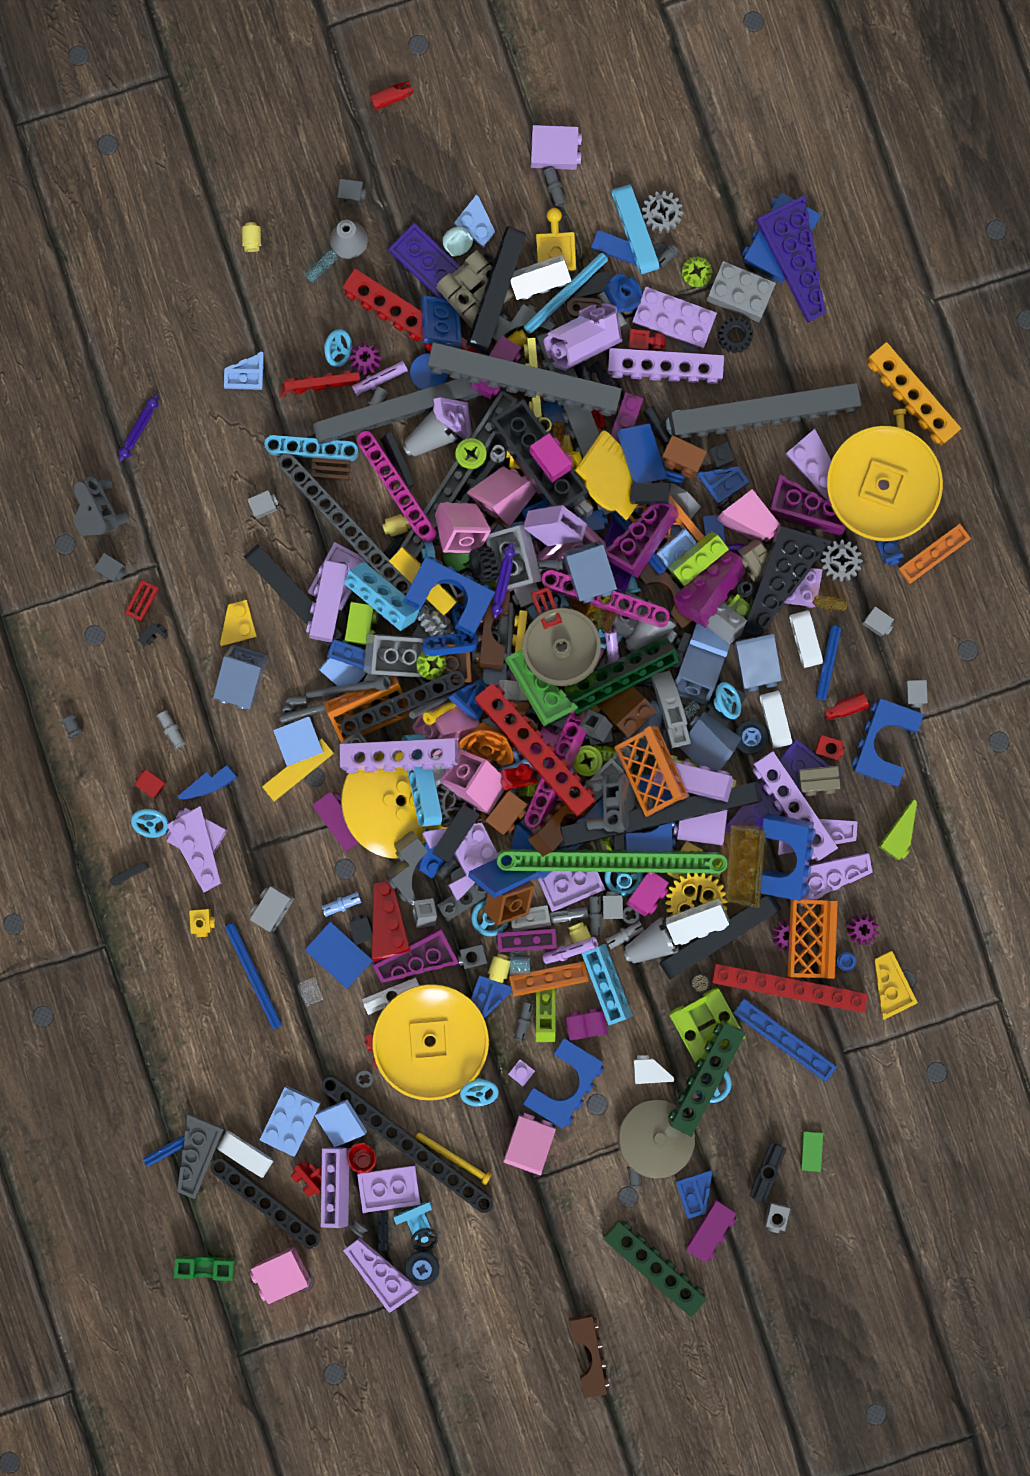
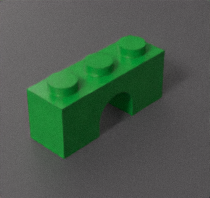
[174,1255,236,1281]

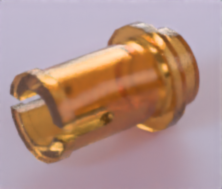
[551,421,567,446]

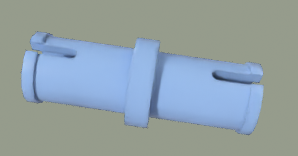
[322,891,362,917]

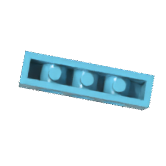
[344,562,419,631]
[582,944,633,1025]

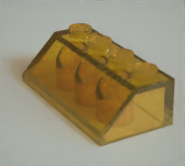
[725,823,766,908]

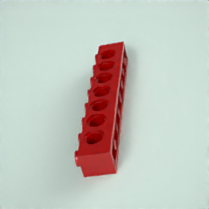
[342,269,483,355]
[475,683,595,817]
[711,963,868,1013]

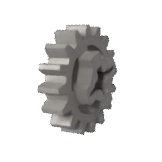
[642,191,683,234]
[820,540,863,582]
[418,604,454,637]

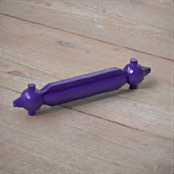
[118,394,159,461]
[491,542,516,618]

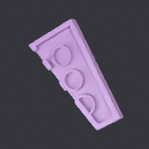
[785,429,831,501]
[167,806,221,893]
[778,818,857,855]
[793,853,872,907]
[343,1238,420,1313]

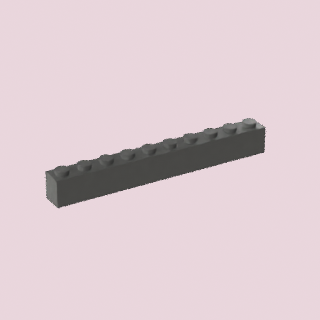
[536,332,616,515]
[428,343,621,416]
[668,383,861,440]
[398,390,518,560]

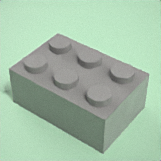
[707,261,776,322]
[486,525,542,590]
[364,633,428,677]
[250,886,295,932]

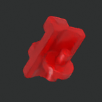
[500,763,538,791]
[291,1159,322,1197]

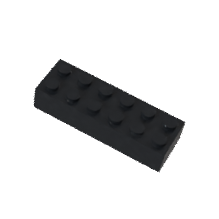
[491,399,589,510]

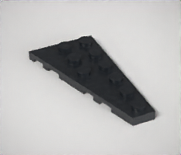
[742,525,832,638]

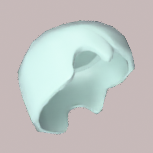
[443,227,473,256]

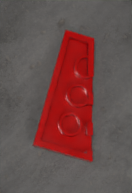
[278,370,360,398]
[372,880,411,962]

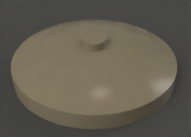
[523,608,601,686]
[618,1100,695,1178]

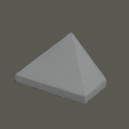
[670,483,701,520]

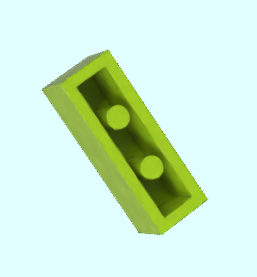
[667,531,729,586]

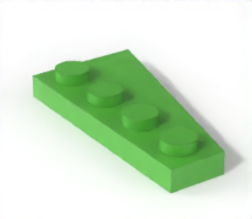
[505,649,578,726]

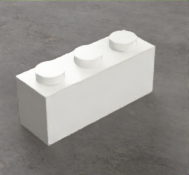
[511,255,571,300]
[666,898,729,945]

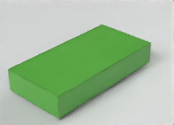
[801,1131,823,1172]

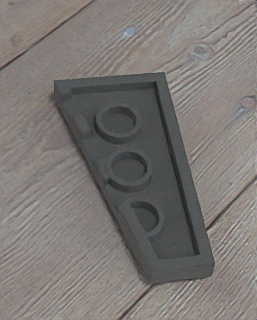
[177,1113,224,1199]

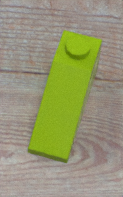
[878,800,917,860]
[536,988,556,1042]

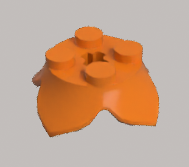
[459,723,513,765]

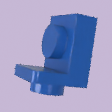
[876,540,904,566]

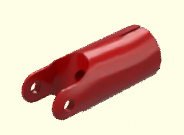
[369,81,414,111]
[825,692,869,720]

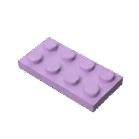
[632,287,717,349]

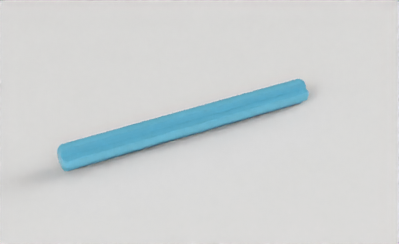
[524,253,608,334]

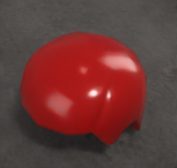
[347,1143,377,1174]

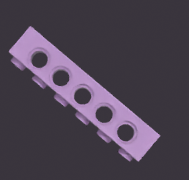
[608,348,724,384]
[340,738,459,773]
[752,752,838,861]

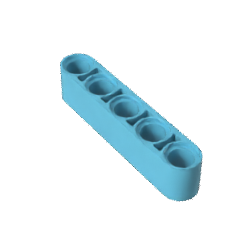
[612,184,659,275]
[264,435,359,461]
[402,734,442,827]

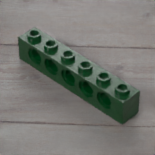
[563,636,679,714]
[668,1020,746,1137]
[603,1220,706,1317]

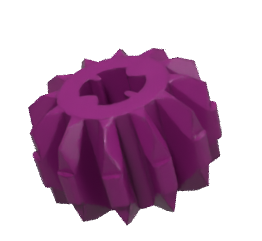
[349,342,382,375]
[847,913,879,946]
[771,920,804,953]

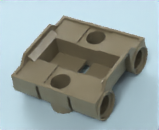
[436,250,515,328]

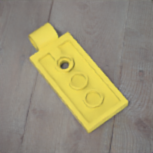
[524,338,552,434]

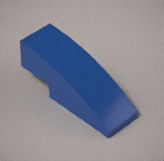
[177,765,238,800]

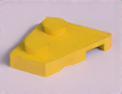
[220,600,257,647]

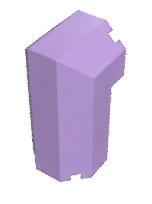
[544,303,622,371]

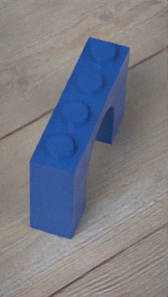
[742,192,821,284]
[403,557,495,636]
[851,699,924,787]
[624,775,675,851]
[756,814,816,901]
[523,1037,604,1129]

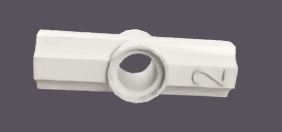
[362,977,419,1015]

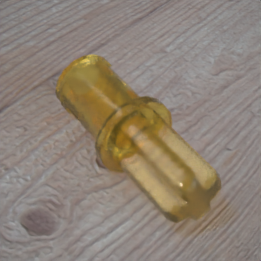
[812,596,847,611]

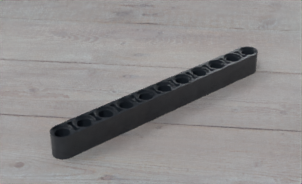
[557,782,762,849]
[322,1075,493,1213]

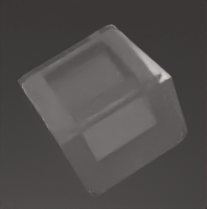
[298,978,324,1007]

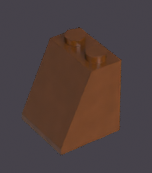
[595,686,657,738]

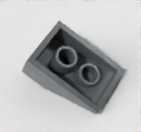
[472,603,513,665]

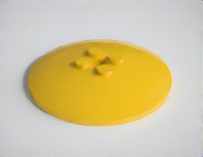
[827,426,943,541]
[341,752,454,859]
[373,984,489,1100]

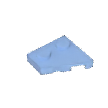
[454,195,495,248]
[224,352,264,390]

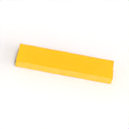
[389,547,458,616]
[262,739,334,802]

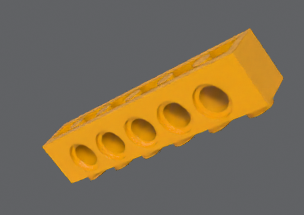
[867,342,962,446]

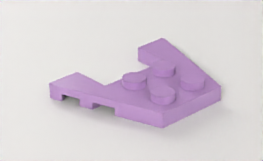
[422,823,498,900]

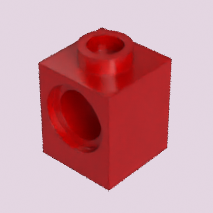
[814,735,845,761]
[135,769,167,799]

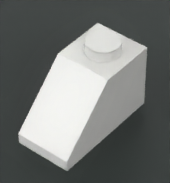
[633,1055,674,1084]

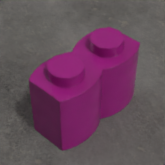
[565,1007,608,1040]

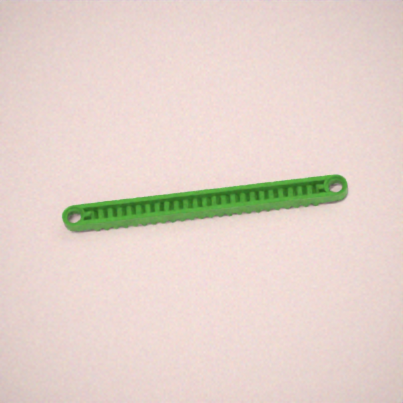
[496,849,728,873]

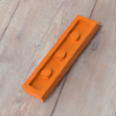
[898,524,971,584]
[509,961,589,997]

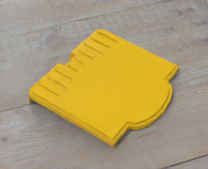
[575,431,652,520]

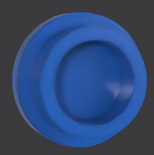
[836,952,856,971]

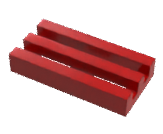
[125,580,160,622]
[531,586,562,629]

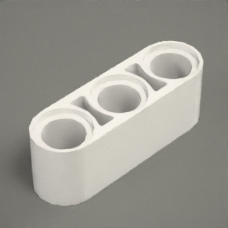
[789,610,823,668]
[760,690,792,749]
[216,1131,274,1178]

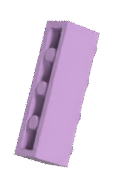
[306,561,348,643]
[654,759,734,802]
[321,1147,349,1228]

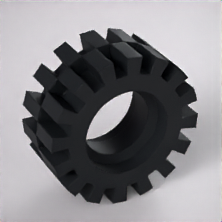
[718,317,753,353]
[469,546,499,583]

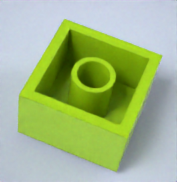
[345,602,379,646]

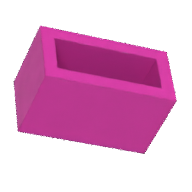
[530,434,572,483]
[626,872,669,917]

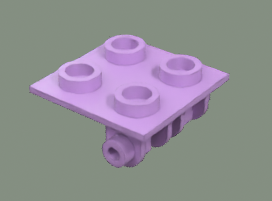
[784,568,823,608]

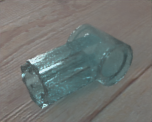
[510,956,530,975]

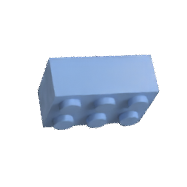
[260,1085,321,1157]

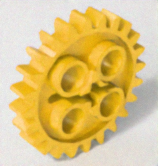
[665,873,728,917]

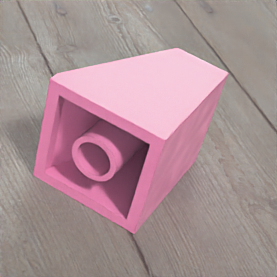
[467,467,536,526]
[717,489,780,543]
[435,502,491,553]
[412,700,480,756]
[439,749,504,814]
[504,1113,556,1176]
[250,1245,311,1304]

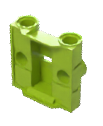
[668,987,745,1064]

